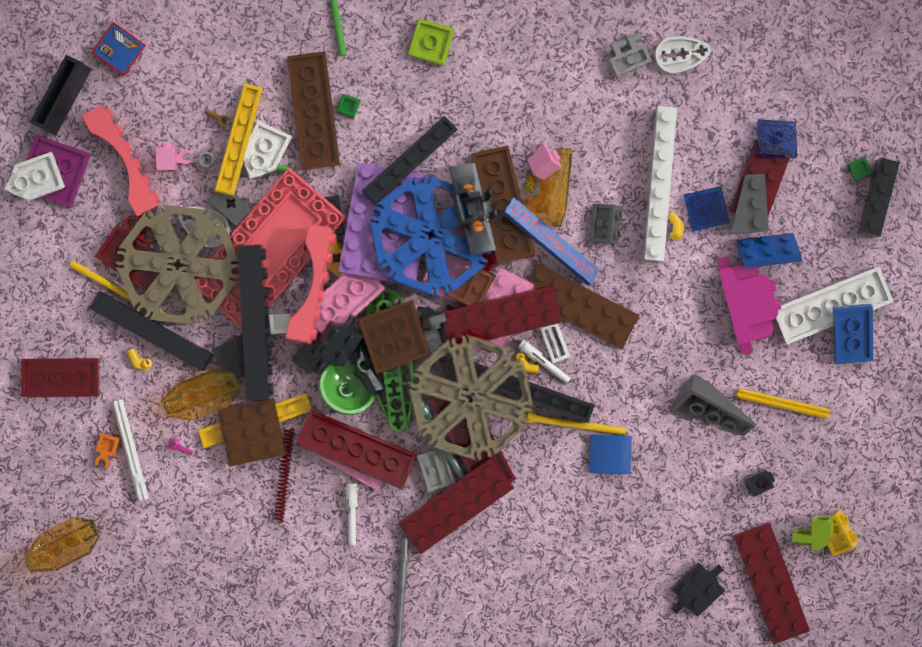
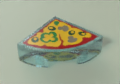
[521,173,540,197]

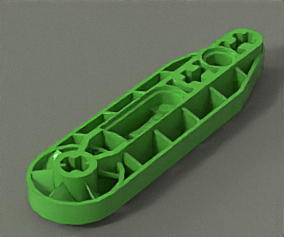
[367,290,416,433]

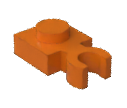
[94,433,121,469]

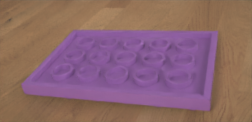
[338,162,434,284]

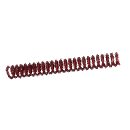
[273,427,295,523]

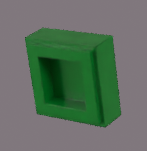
[336,93,361,118]
[847,156,873,181]

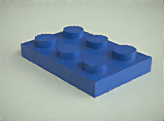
[736,233,802,269]
[833,304,873,365]

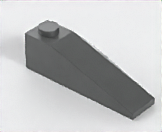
[670,374,755,436]

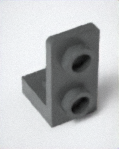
[421,314,447,358]

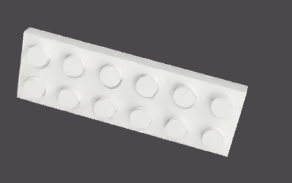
[775,267,893,345]

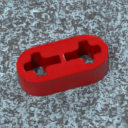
[124,215,156,243]

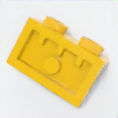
[827,510,858,557]

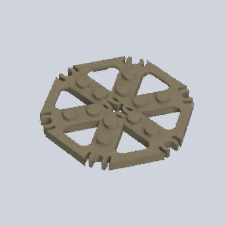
[116,205,239,325]
[409,335,533,460]

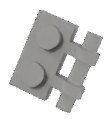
[604,33,652,78]

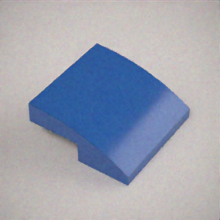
[589,434,632,474]

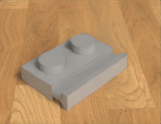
[417,449,455,492]

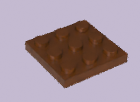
[358,300,432,374]
[217,398,286,467]

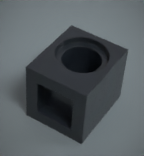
[743,469,775,497]

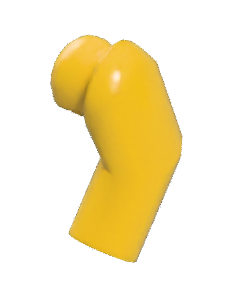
[514,353,539,374]

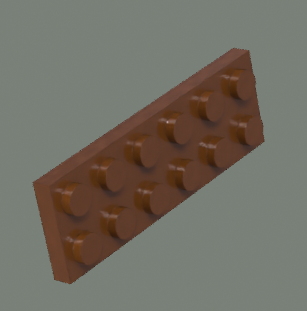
[287,51,341,170]
[471,145,535,265]
[528,263,640,349]

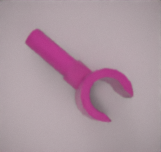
[166,438,193,455]

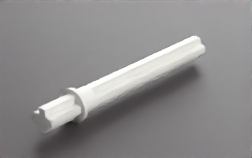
[112,400,149,502]

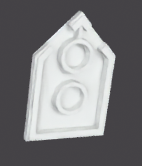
[244,121,292,179]
[4,152,65,201]

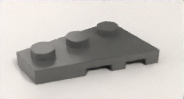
[730,174,769,234]

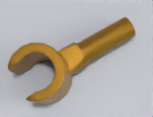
[204,109,230,127]

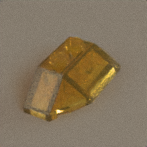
[161,370,241,421]
[24,517,100,572]

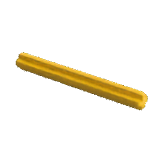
[736,388,830,419]

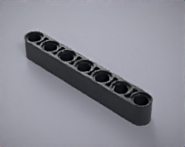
[89,291,214,372]

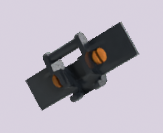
[449,163,498,255]

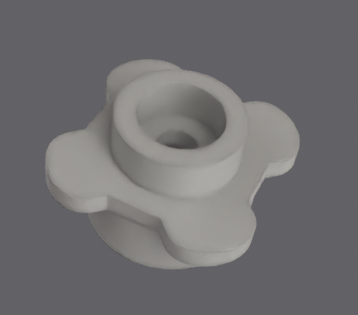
[196,149,218,171]

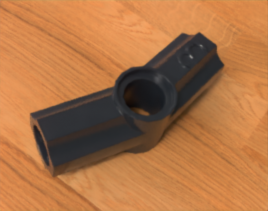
[353,338,385,397]

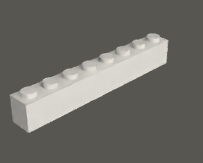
[643,106,677,262]

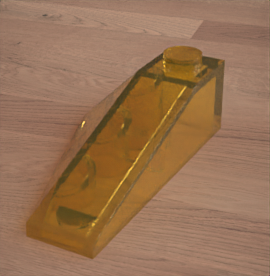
[523,148,573,227]

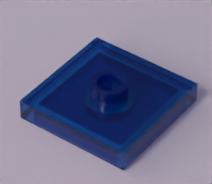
[757,119,798,159]
[683,186,730,232]

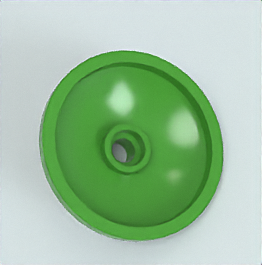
[319,360,375,415]

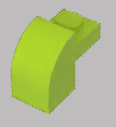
[792,515,834,551]

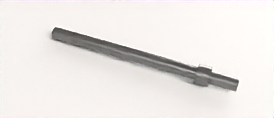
[394,537,410,647]

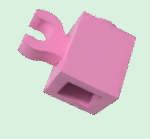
[527,140,562,180]
[156,144,191,172]

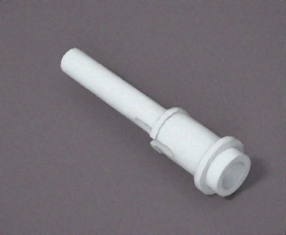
[517,339,571,384]
[344,483,359,545]

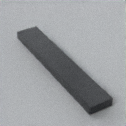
[362,116,458,205]

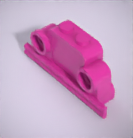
[717,256,782,355]

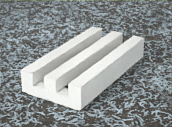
[539,324,570,364]

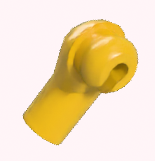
[668,211,684,241]
[126,348,152,371]

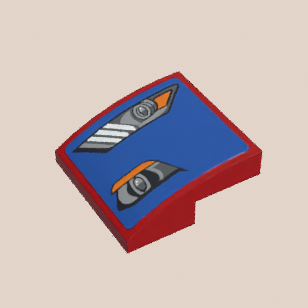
[91,22,146,76]

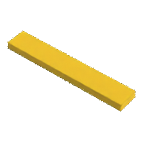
[214,84,263,197]
[198,393,313,448]

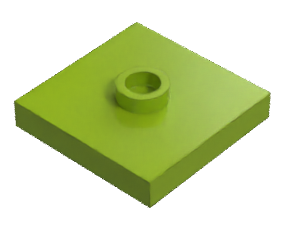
[407,18,455,66]

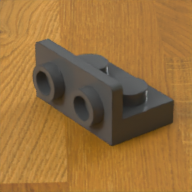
[589,203,622,245]

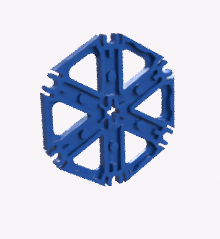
[370,175,491,297]

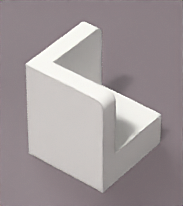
[269,314,291,334]

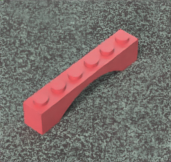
[82,105,160,218]
[286,224,336,345]

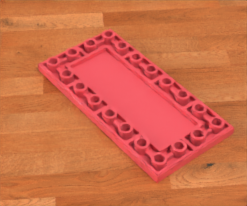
[195,167,347,329]

